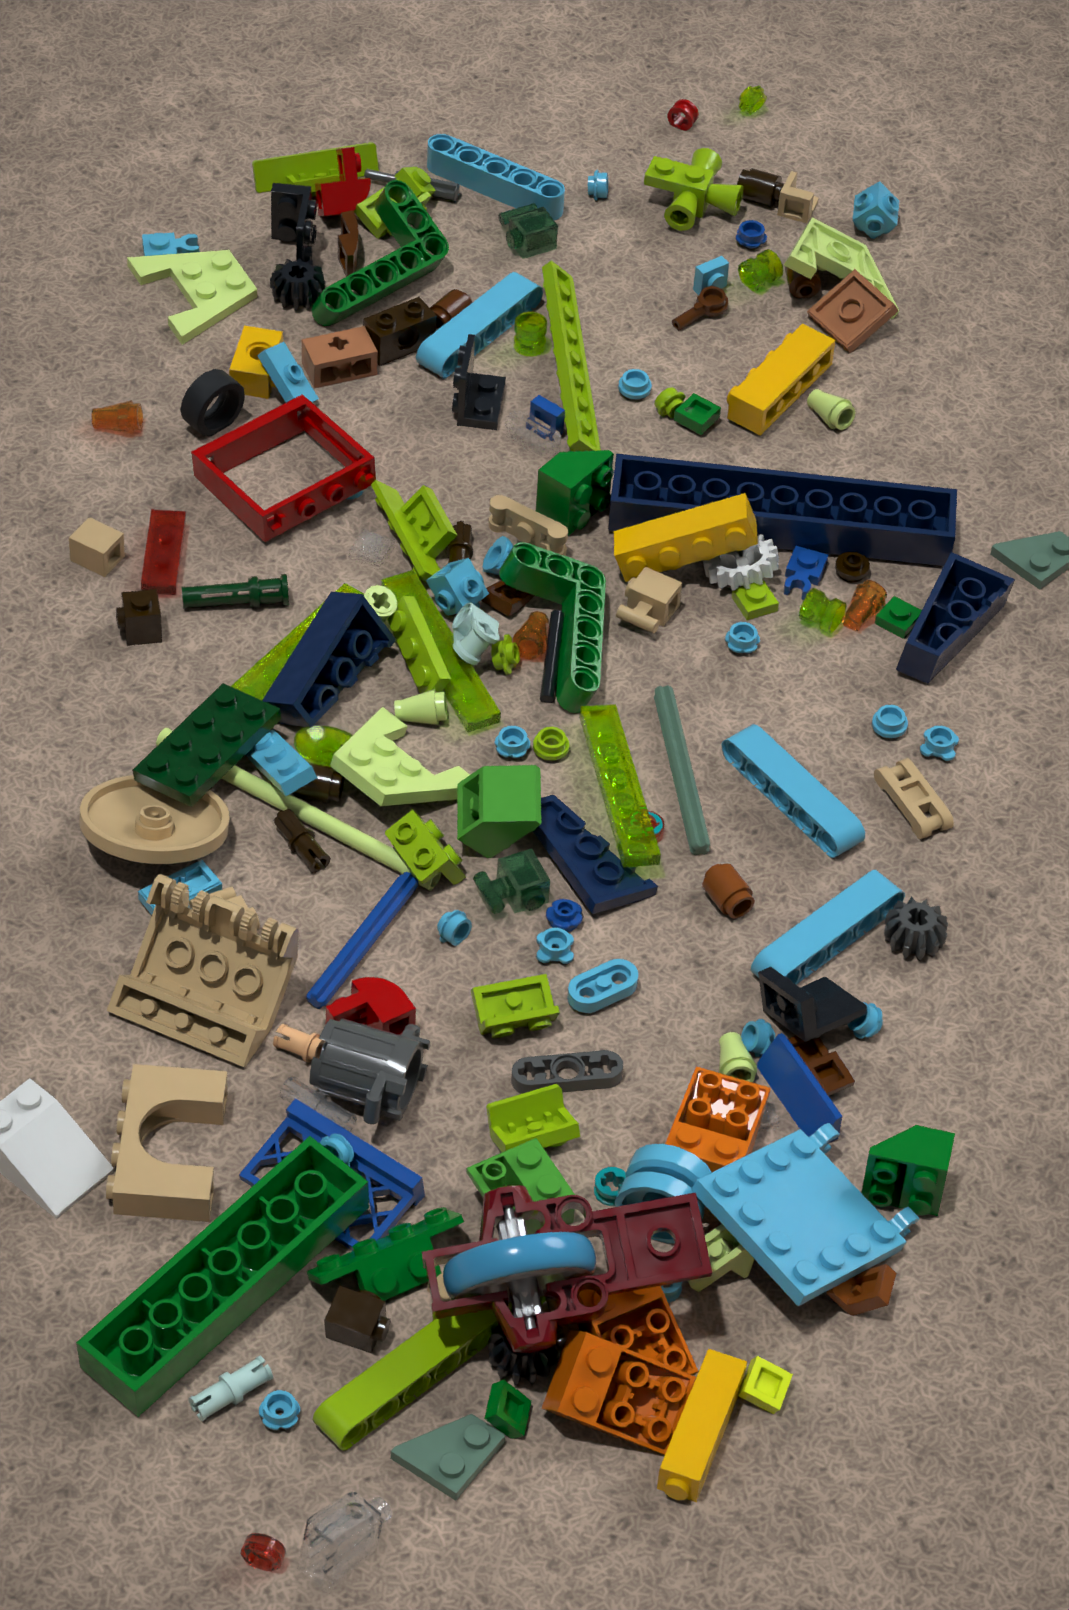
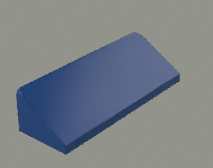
[757,1033,842,1143]

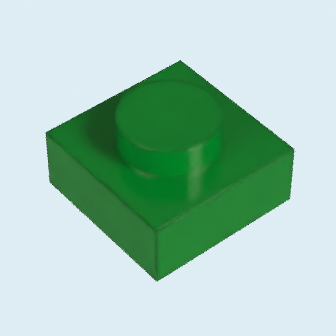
[674,393,721,435]
[874,596,922,639]
[484,1380,532,1439]

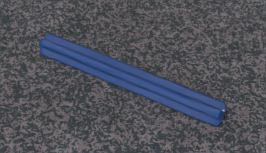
[306,872,418,1009]

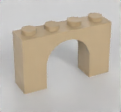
[106,1064,228,1222]

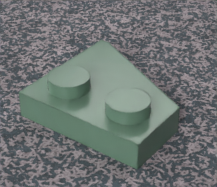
[990,531,1069,590]
[390,1414,505,1501]

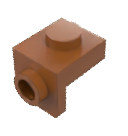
[826,1264,896,1316]

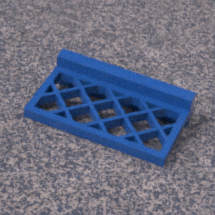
[239,1098,425,1251]

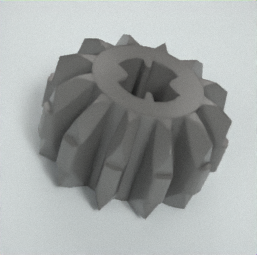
[884,896,948,961]

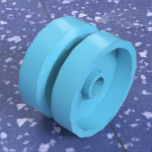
[615,1144,712,1244]

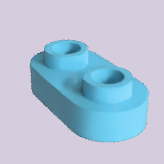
[567,959,638,1013]

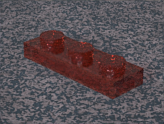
[141,509,186,595]

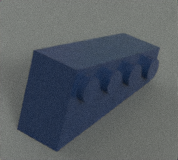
[896,552,1015,684]
[262,591,397,728]

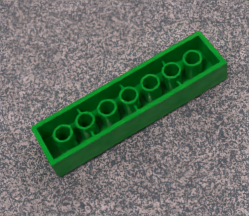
[76,1136,369,1417]

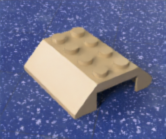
[107,874,299,1067]

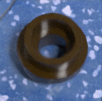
[835,552,870,582]

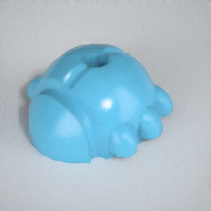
[482,536,513,575]

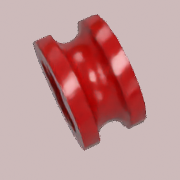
[667,99,699,131]

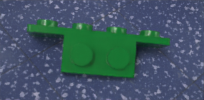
[307,1207,464,1301]

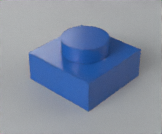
[529,395,565,440]

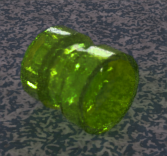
[738,249,784,292]
[513,311,547,357]
[799,588,847,634]

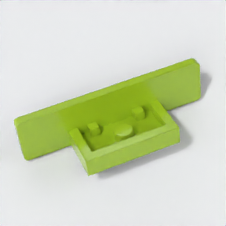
[252,142,379,197]
[371,480,457,582]

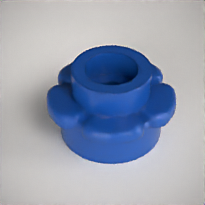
[736,220,767,248]
[546,899,583,932]

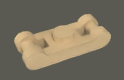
[489,495,568,556]
[874,758,954,840]

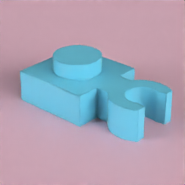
[142,232,199,256]

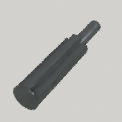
[364,169,460,202]

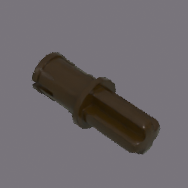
[446,521,473,564]
[274,809,331,873]

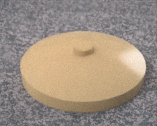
[79,775,229,864]

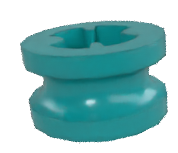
[594,1167,626,1206]

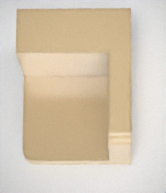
[777,171,818,223]
[69,518,125,577]

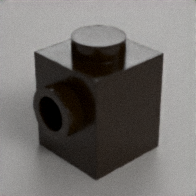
[116,589,162,646]
[324,1286,391,1353]

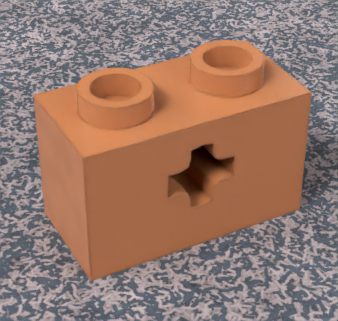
[302,326,378,388]

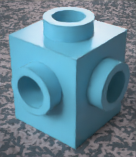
[852,181,899,239]
[426,558,489,616]

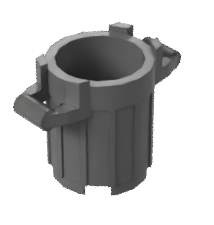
[309,1018,430,1124]

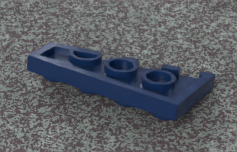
[533,795,658,914]

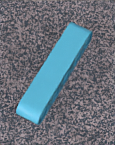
[427,134,565,221]
[416,272,543,378]
[722,724,865,858]
[751,870,905,985]

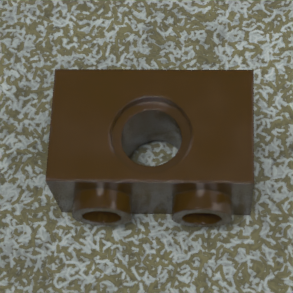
[363,297,437,366]

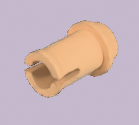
[273,1024,325,1063]

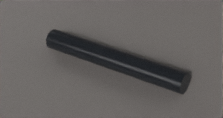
[540,610,564,703]

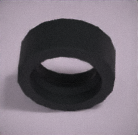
[180,369,245,436]

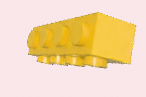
[727,323,836,436]
[614,493,758,582]

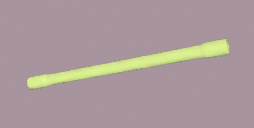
[156,728,441,891]

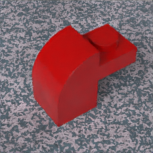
[315,147,371,216]
[325,977,416,1035]

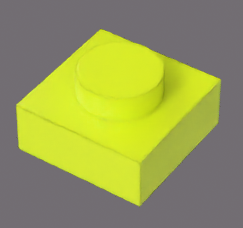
[738,1356,793,1414]

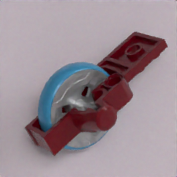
[422,1185,712,1353]

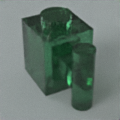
[498,203,558,259]
[473,848,550,914]

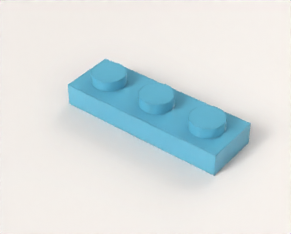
[246,729,317,796]

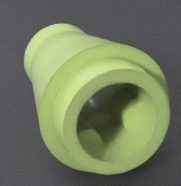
[807,389,856,430]
[394,689,448,725]
[719,1032,757,1082]

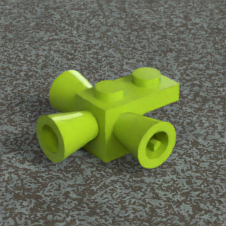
[644,148,744,231]

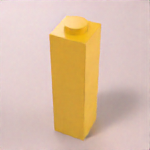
[657,1348,747,1503]

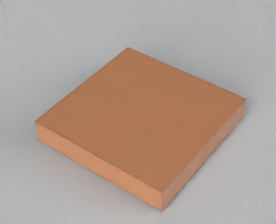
[807,269,898,353]

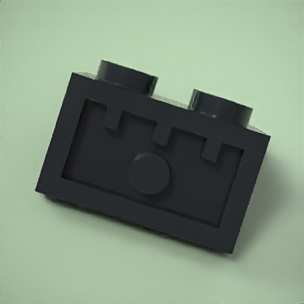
[271,183,317,262]
[452,334,506,430]
[758,967,867,1042]

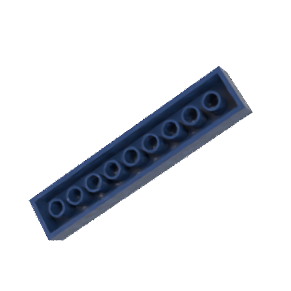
[608,454,957,566]

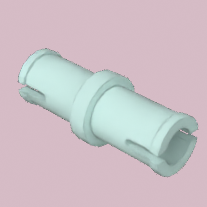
[189,1356,273,1422]

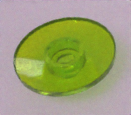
[294,725,353,767]

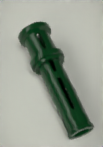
[182,574,289,609]

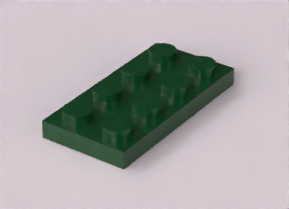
[132,683,282,807]

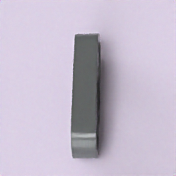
[511,1050,623,1094]

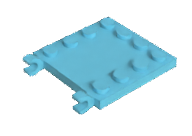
[691,1123,920,1306]

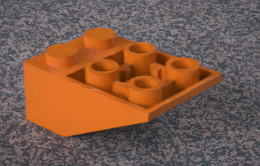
[665,1066,771,1172]
[577,1286,698,1375]
[541,1330,696,1455]

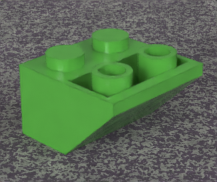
[457,765,541,858]
[466,1138,575,1235]

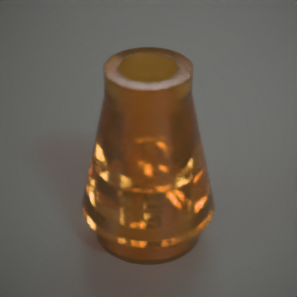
[92,400,143,434]
[842,580,887,632]
[513,611,549,660]

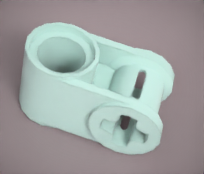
[452,602,500,665]

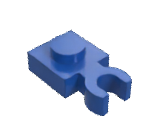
[784,546,829,600]

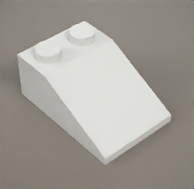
[0,1078,114,1219]

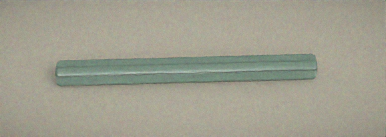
[654,685,710,855]

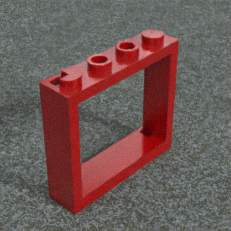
[191,394,376,542]

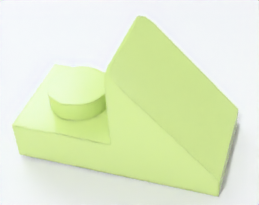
[688,1224,754,1292]

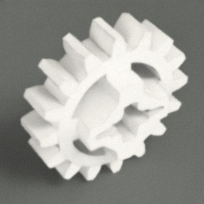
[703,534,779,590]

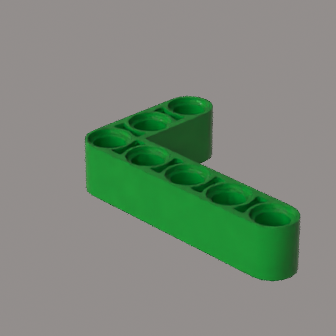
[312,180,449,326]
[499,542,606,713]

